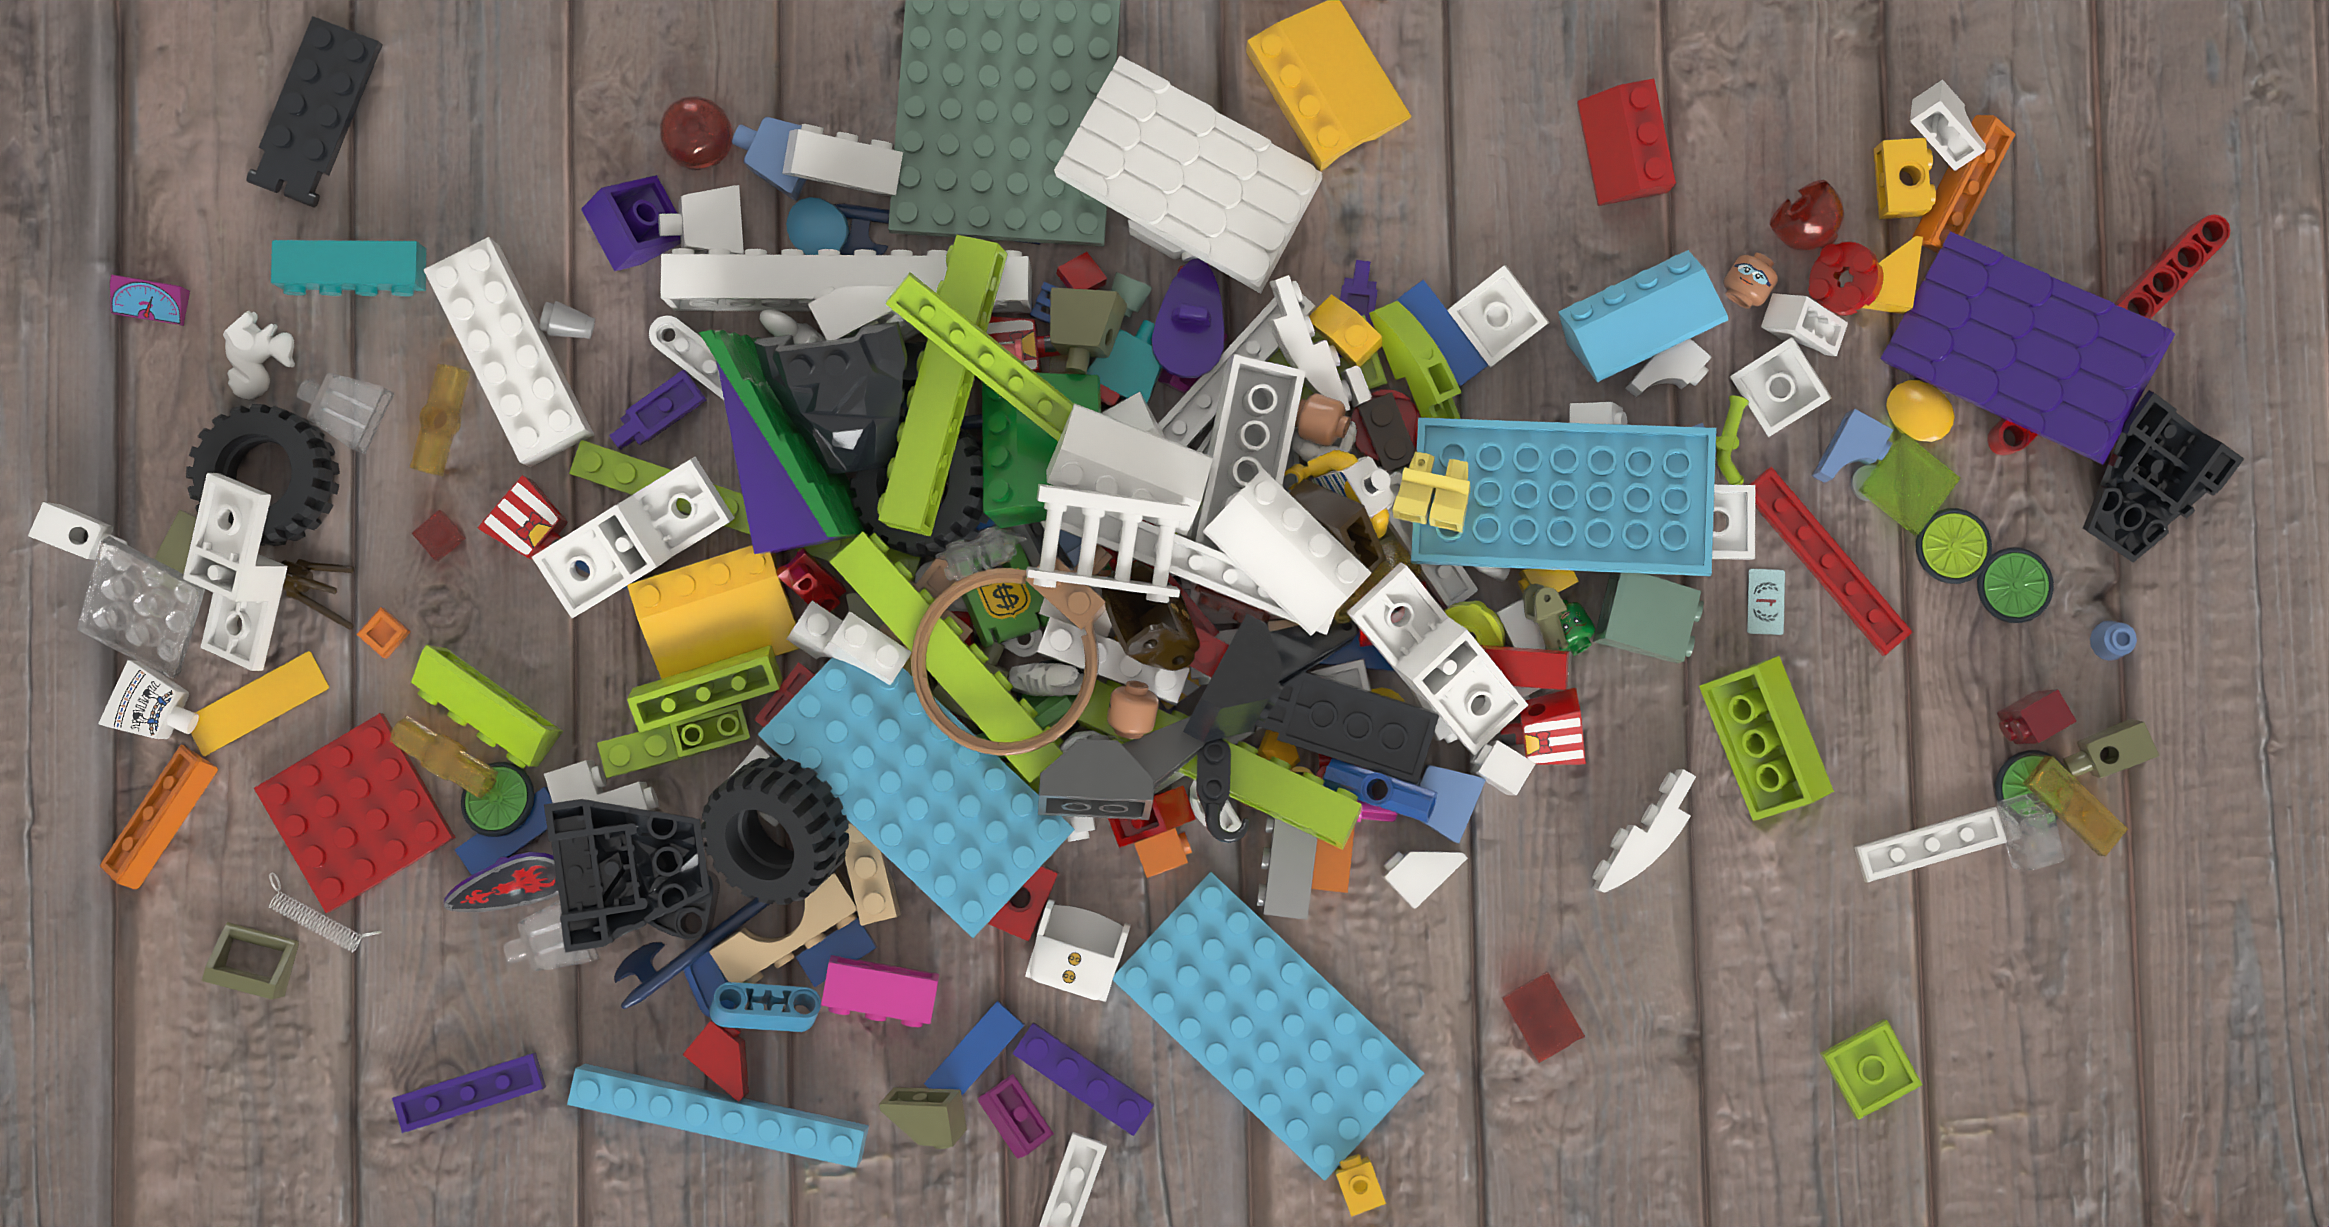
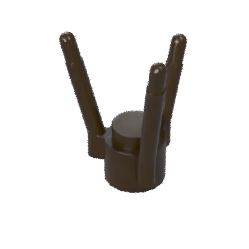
[281,559,354,630]

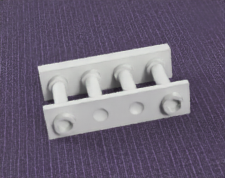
[1026,484,1192,603]

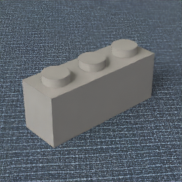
[1257,814,1317,920]

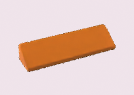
[1912,115,2016,253]
[100,744,218,889]

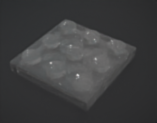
[77,536,205,679]

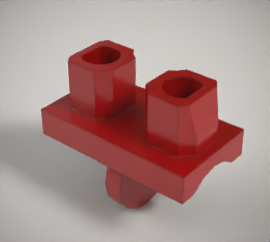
[775,548,846,612]

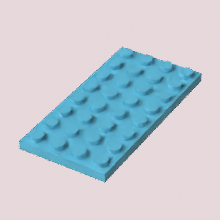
[1411,418,1716,576]
[758,657,1075,938]
[1113,871,1424,1181]

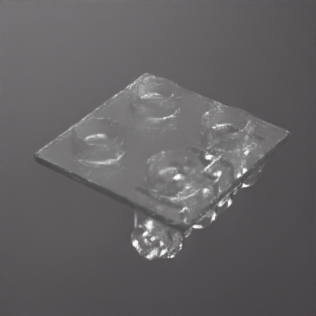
[935,526,1028,581]

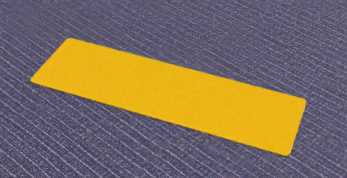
[191,651,329,756]

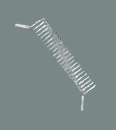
[269,872,382,952]

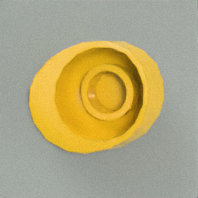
[1886,380,1954,442]

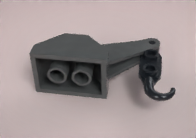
[1038,716,1250,843]

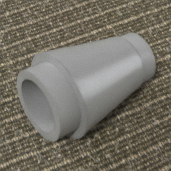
[539,301,596,339]

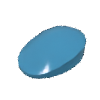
[786,197,849,255]

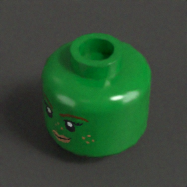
[1559,599,1596,656]

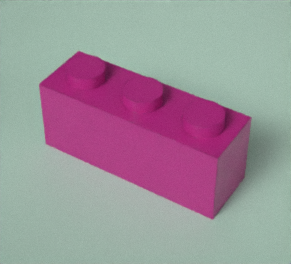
[821,955,939,1027]

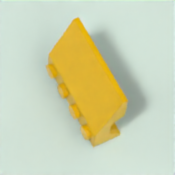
[1246,0,1411,172]
[627,545,800,679]

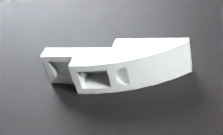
[1268,275,1352,411]
[1592,769,1696,893]

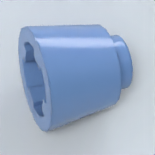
[2090,620,2137,661]

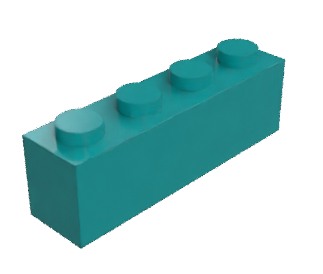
[271,240,427,296]

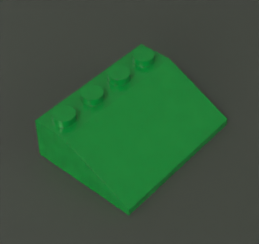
[982,373,1101,528]

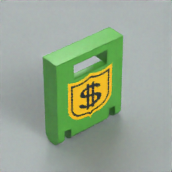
[954,543,1050,648]

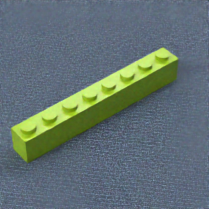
[877,235,1008,536]
[829,532,1064,783]
[1078,680,1362,850]

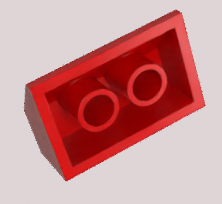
[1577,78,1676,206]

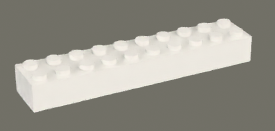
[660,248,1032,313]

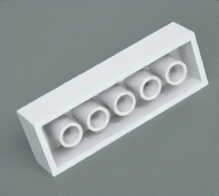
[424,237,594,467]
[1190,354,1306,554]

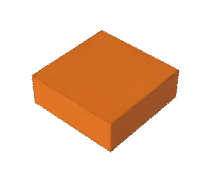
[356,607,411,659]

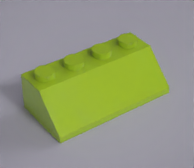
[411,645,563,768]
[1699,656,1834,821]

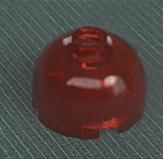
[660,96,733,170]
[1769,179,1844,251]

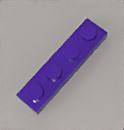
[1012,1022,1154,1136]
[392,1052,546,1133]

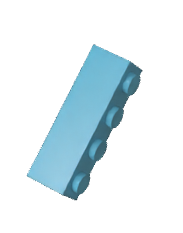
[1558,250,1728,382]

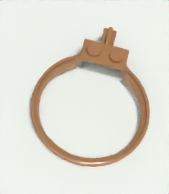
[911,544,1113,756]

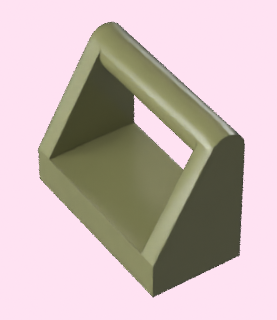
[202,922,299,1000]

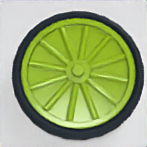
[1916,508,1992,584]

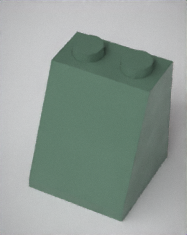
[1593,572,1704,663]

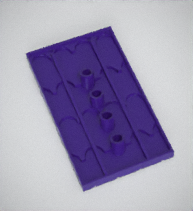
[1880,231,2175,464]

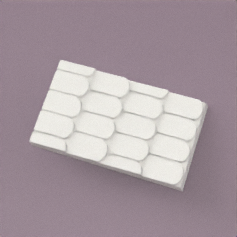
[1054,56,1322,294]

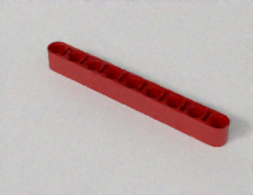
[1987,214,2231,456]

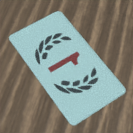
[1747,569,1785,635]

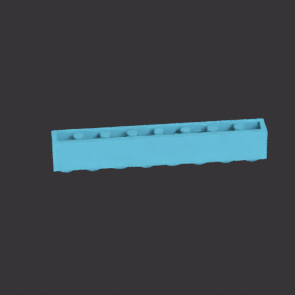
[567,1064,869,1168]

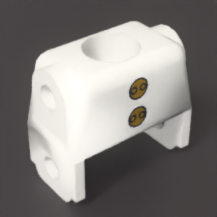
[1025,899,1131,1002]

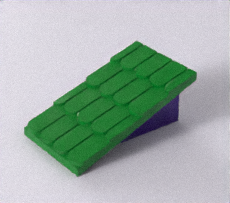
[699,330,871,554]

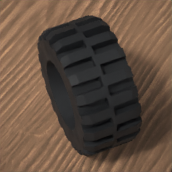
[186,404,340,546]
[849,416,989,558]
[701,757,849,905]

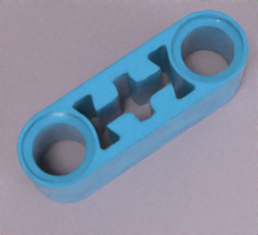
[709,982,821,1032]

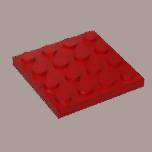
[254,713,456,913]

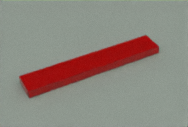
[1749,467,1913,656]

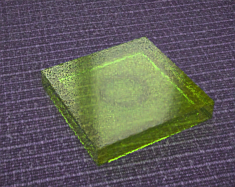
[1858,433,1961,535]

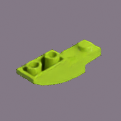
[1369,301,1462,419]
[597,703,750,779]

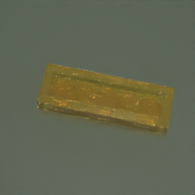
[2023,756,2128,857]

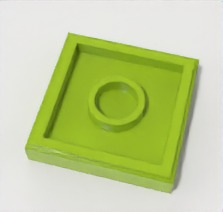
[1820,1019,1922,1120]

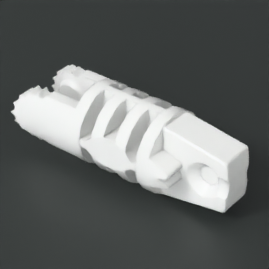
[1008,663,1084,696]

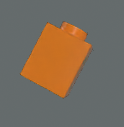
[1134,828,1192,878]

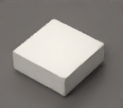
[1341,365,1372,407]

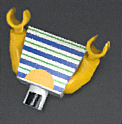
[1284,450,1395,539]

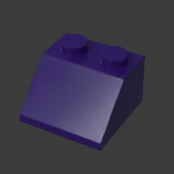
[581,175,681,272]

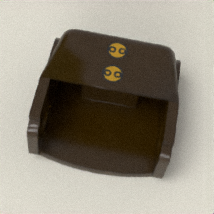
[1101,560,1200,671]

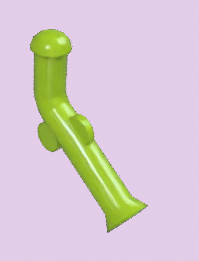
[1716,395,1750,485]

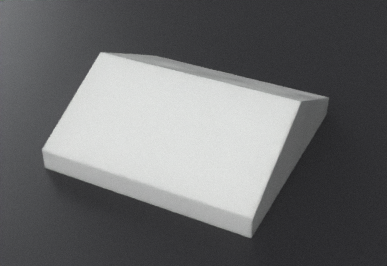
[1730,337,1832,437]

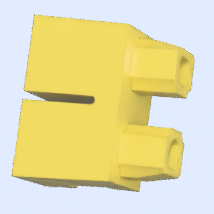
[1392,452,1470,532]

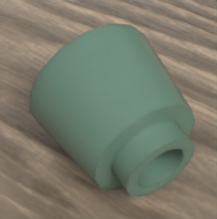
[1111,272,1153,317]

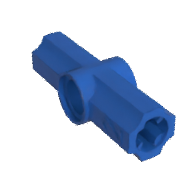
[1323,758,1438,823]

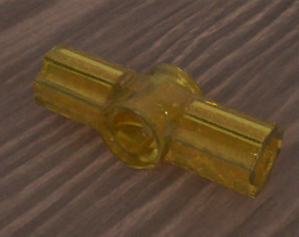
[409,363,471,477]
[389,715,498,799]

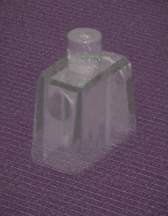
[297,373,394,454]
[1996,793,2065,871]
[504,899,599,972]

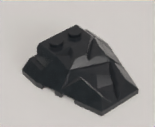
[754,321,907,475]
[2082,390,2244,563]
[544,799,710,953]

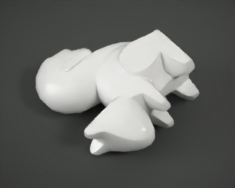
[760,309,827,345]
[223,311,295,400]

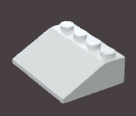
[808,285,920,341]

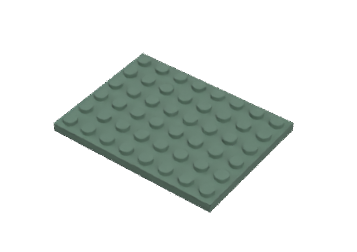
[888,0,1121,247]

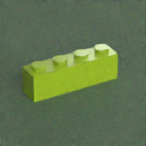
[627,645,783,733]

